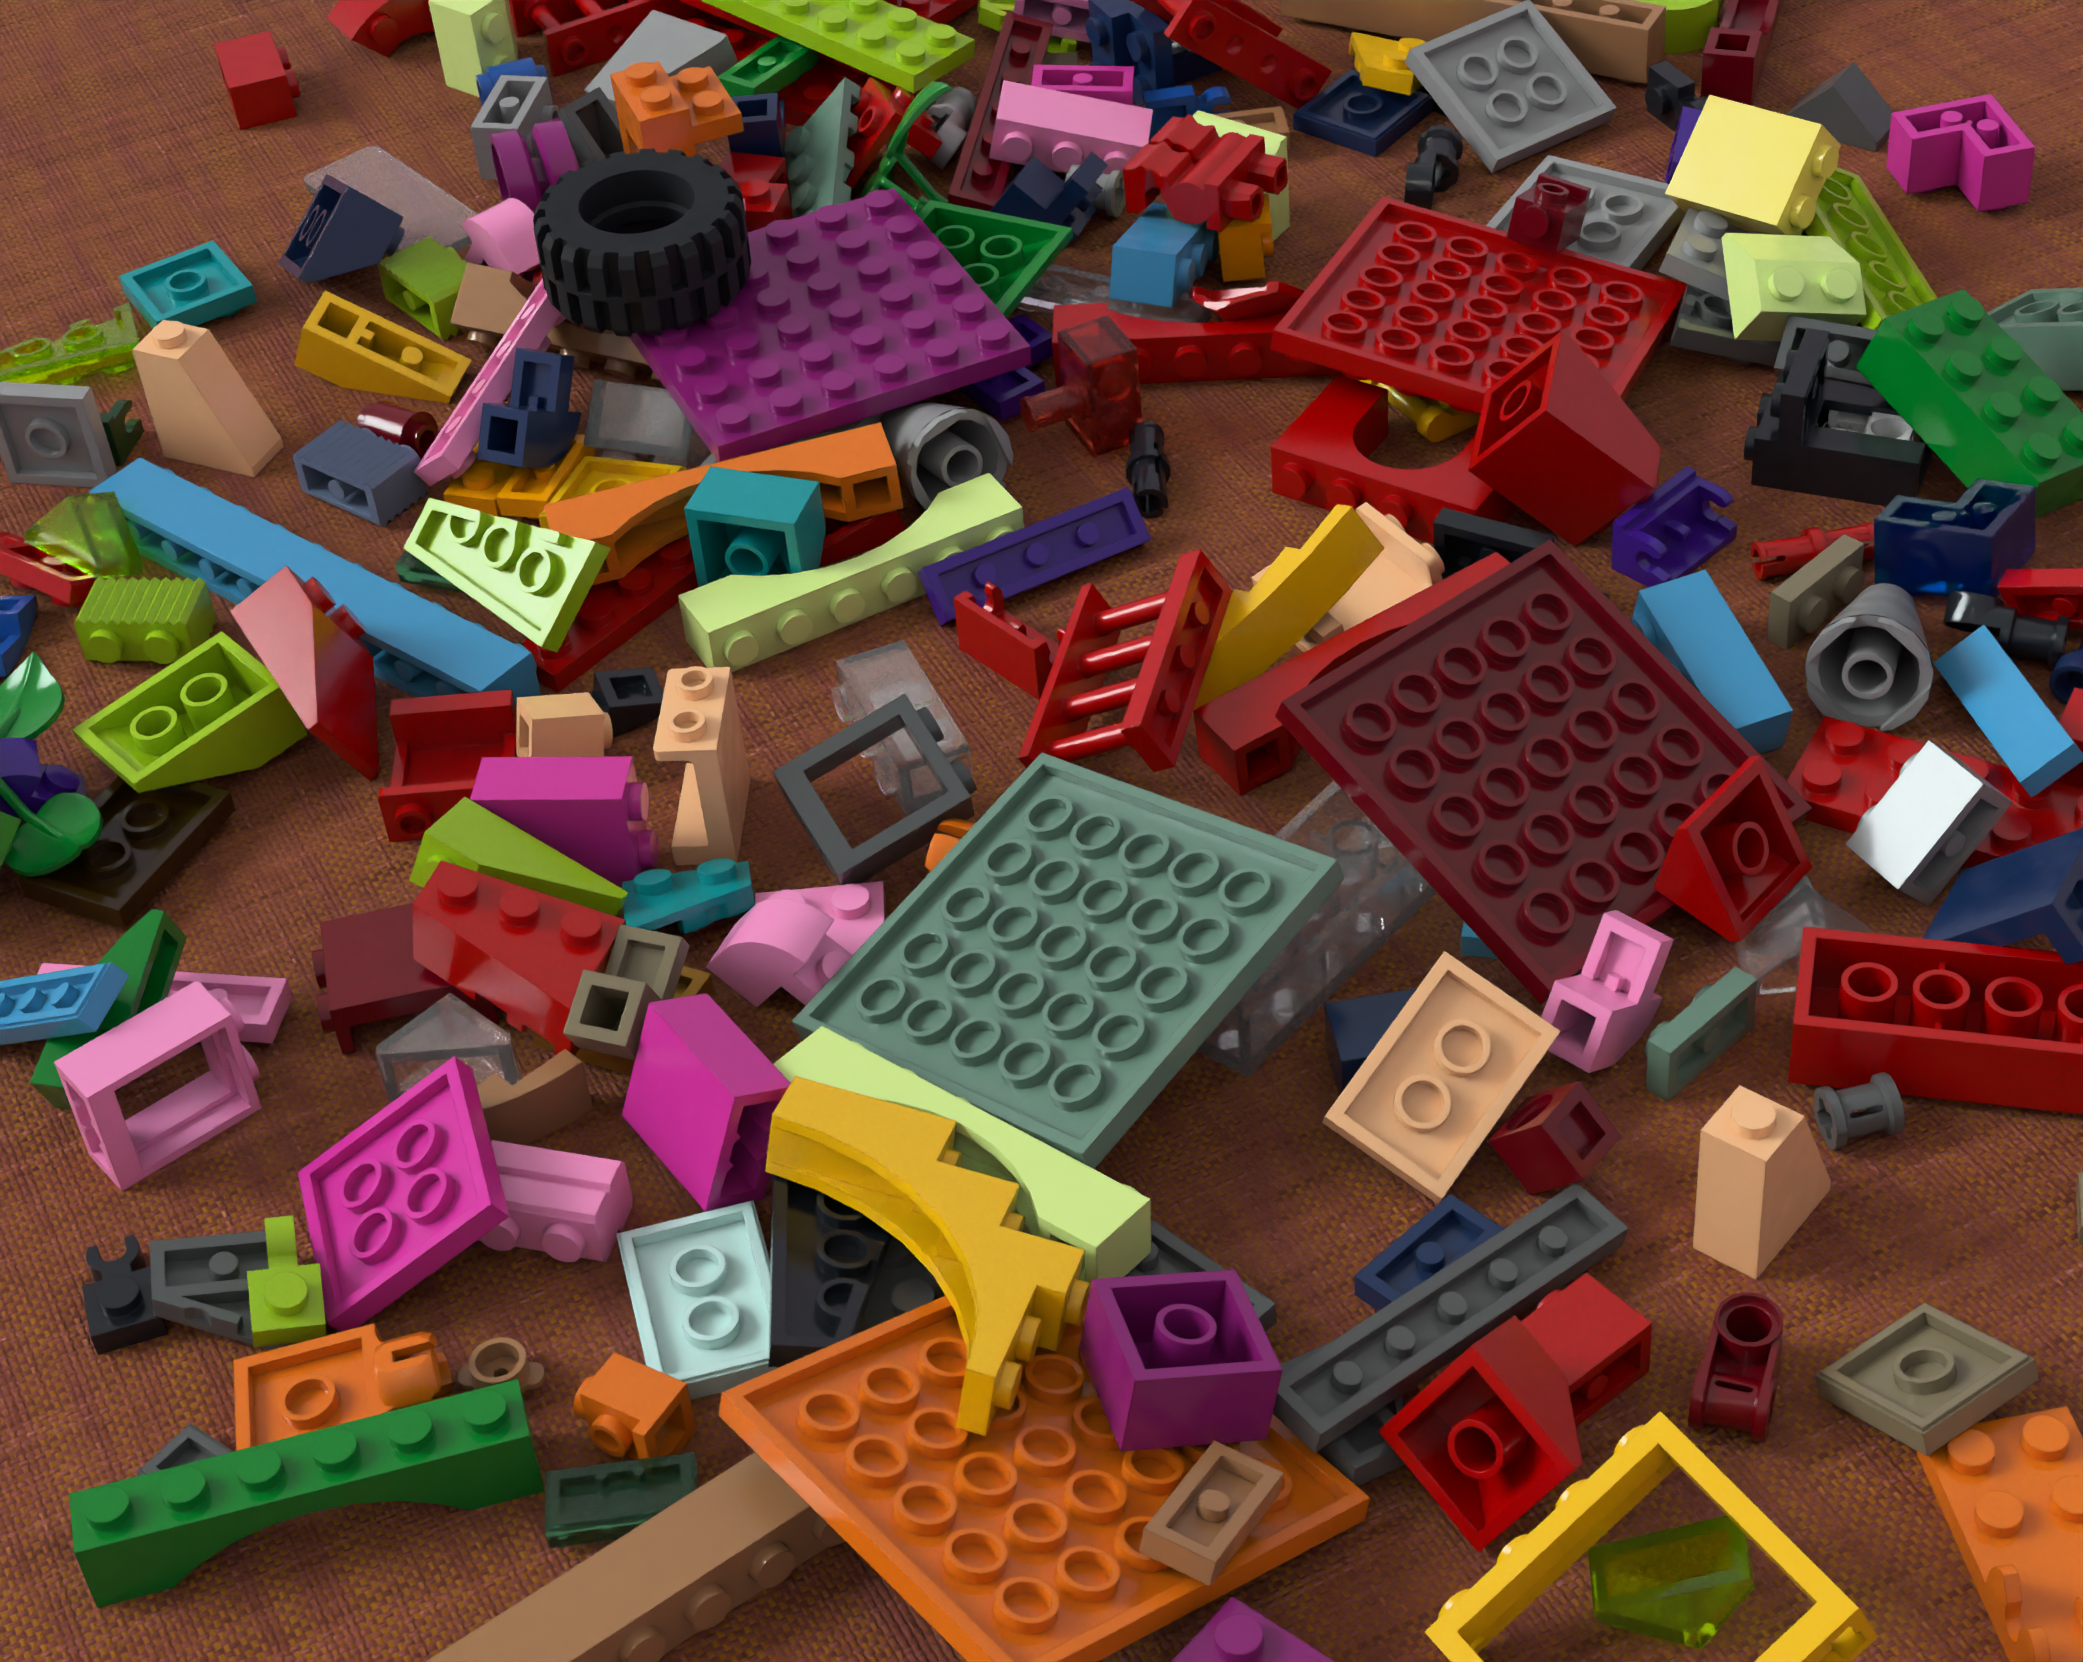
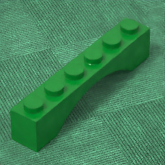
[69,1379,545,1608]

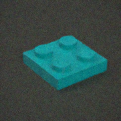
[119,240,257,328]

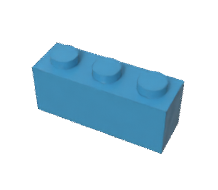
[1109,203,1219,308]
[1630,569,1793,754]

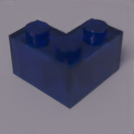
[1874,479,2036,598]

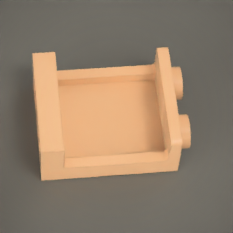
[1251,502,1445,652]
[653,666,750,865]

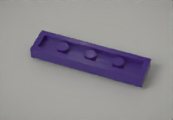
[917,487,1151,626]

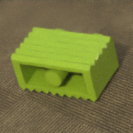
[377,236,467,341]
[74,576,216,664]

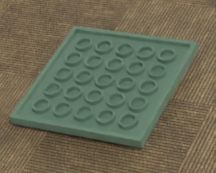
[791,752,1345,1169]

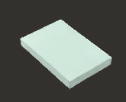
[616,1200,778,1400]

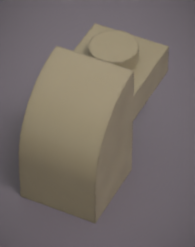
[563,924,689,1060]

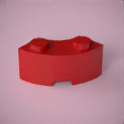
[327,0,435,57]

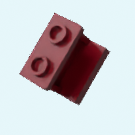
[312,903,499,1054]

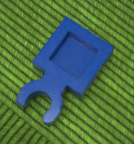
[1142,84,1231,144]

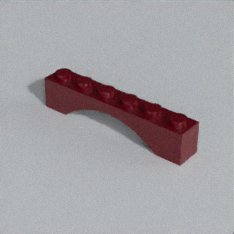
[1701,0,1783,106]

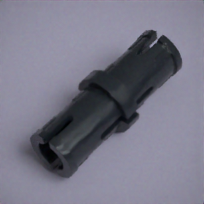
[1126,421,1171,519]

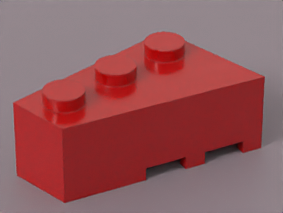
[412,860,626,1056]

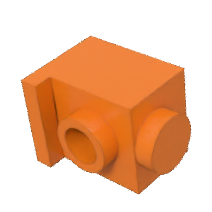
[573,1352,697,1483]

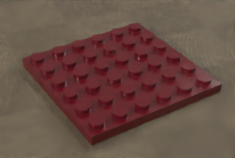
[1275,539,1812,1004]

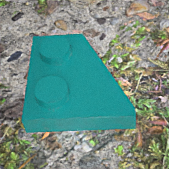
[622,858,755,934]

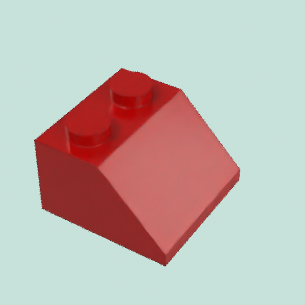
[1378,1315,1583,1553]

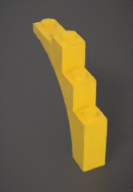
[765,1076,1091,1436]

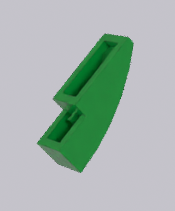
[30,909,187,1110]

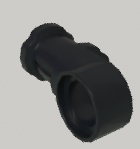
[1404,125,1464,210]
[1943,591,2070,670]

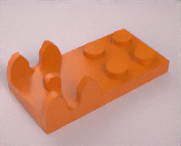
[1916,1406,2083,1662]

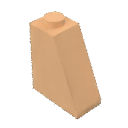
[132,320,284,477]
[1693,1085,1831,1280]

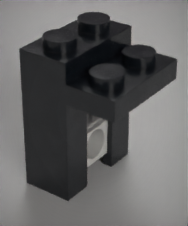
[1744,328,1934,511]

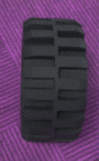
[533,149,752,337]

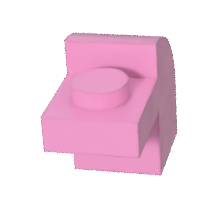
[462,198,541,282]
[706,898,852,1008]
[1541,910,1674,1073]

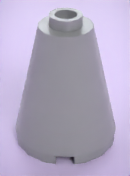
[879,401,1013,511]
[1805,583,1934,731]

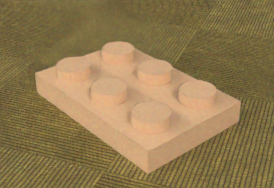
[1322,951,1561,1204]

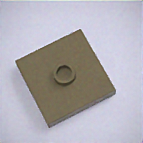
[1815,1303,2038,1456]

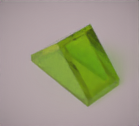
[25,492,143,579]
[1588,1515,1755,1649]

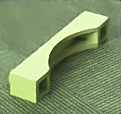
[678,473,1024,672]
[773,1026,1151,1283]

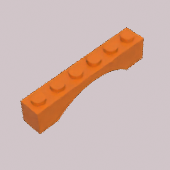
[543,422,904,586]

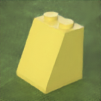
[1665,95,1841,236]

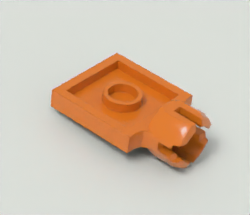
[233,1323,453,1451]

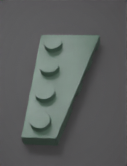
[784,77,861,218]

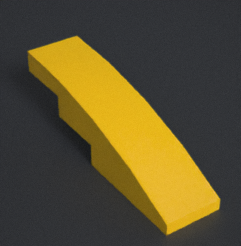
[1192,504,1384,717]

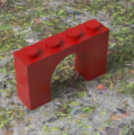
[1270,375,1518,544]

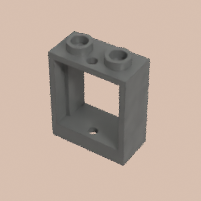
[773,693,977,885]

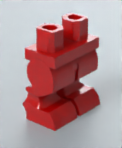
[1123,114,1288,232]

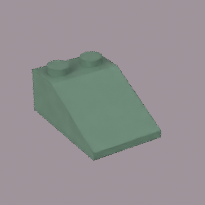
[1987,287,2083,392]

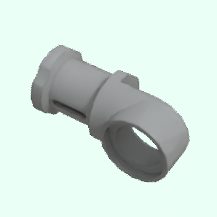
[922,87,977,170]

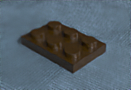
[18,776,236,929]

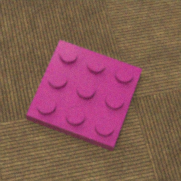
[298,1056,510,1332]

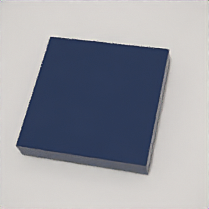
[1293,69,1433,157]

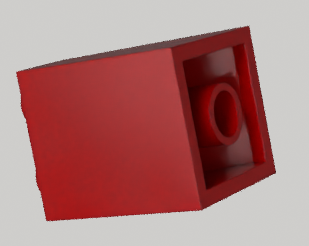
[1468,330,1661,547]

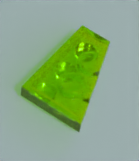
[0,303,140,385]

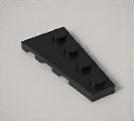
[768,1174,892,1368]

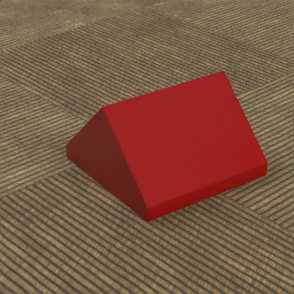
[1653,756,1813,942]

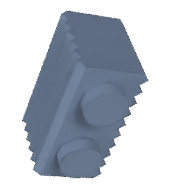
[293,419,427,527]

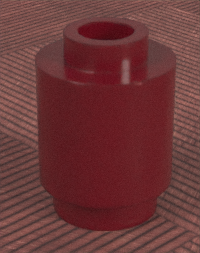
[356,401,438,460]

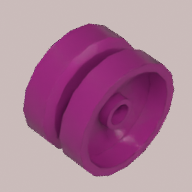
[489,118,580,213]

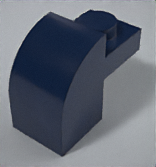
[728,93,787,168]
[989,152,1108,244]
[477,348,581,467]

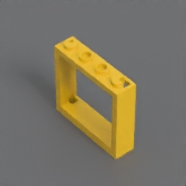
[1424,1411,1879,1662]

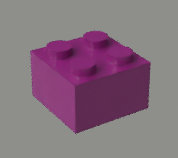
[1079,1269,1283,1452]

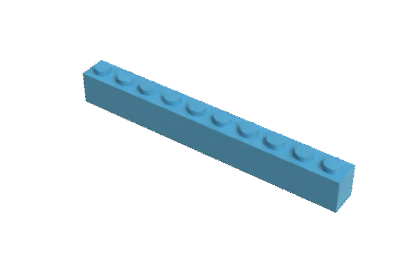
[89,457,541,709]

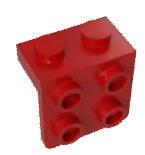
[844,77,943,191]

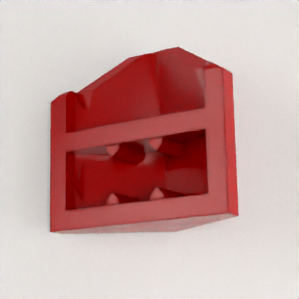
[1189,281,1304,321]

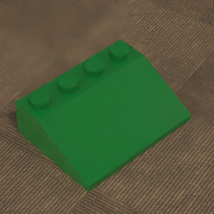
[918,200,1073,318]

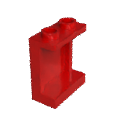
[378,690,518,842]

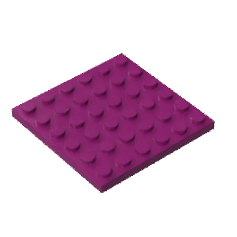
[629,188,1032,462]

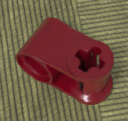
[1688,1292,1783,1443]

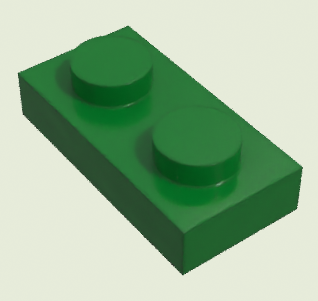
[718,35,820,97]

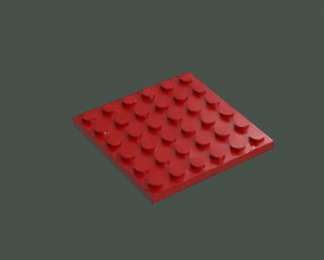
[1270,196,1687,413]

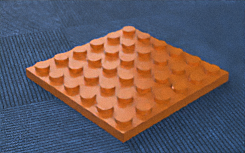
[719,1296,1370,1662]

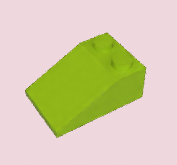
[72,631,308,793]

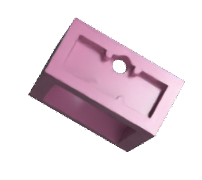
[54,980,262,1191]

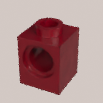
[1488,1081,1621,1195]

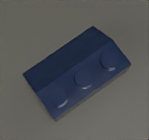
[279,174,405,284]

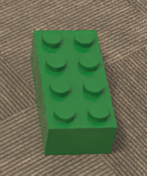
[1856,289,2083,531]

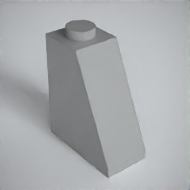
[584,10,738,112]

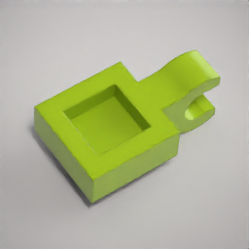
[247,1215,327,1348]

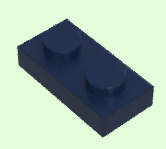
[1354,1194,1504,1311]

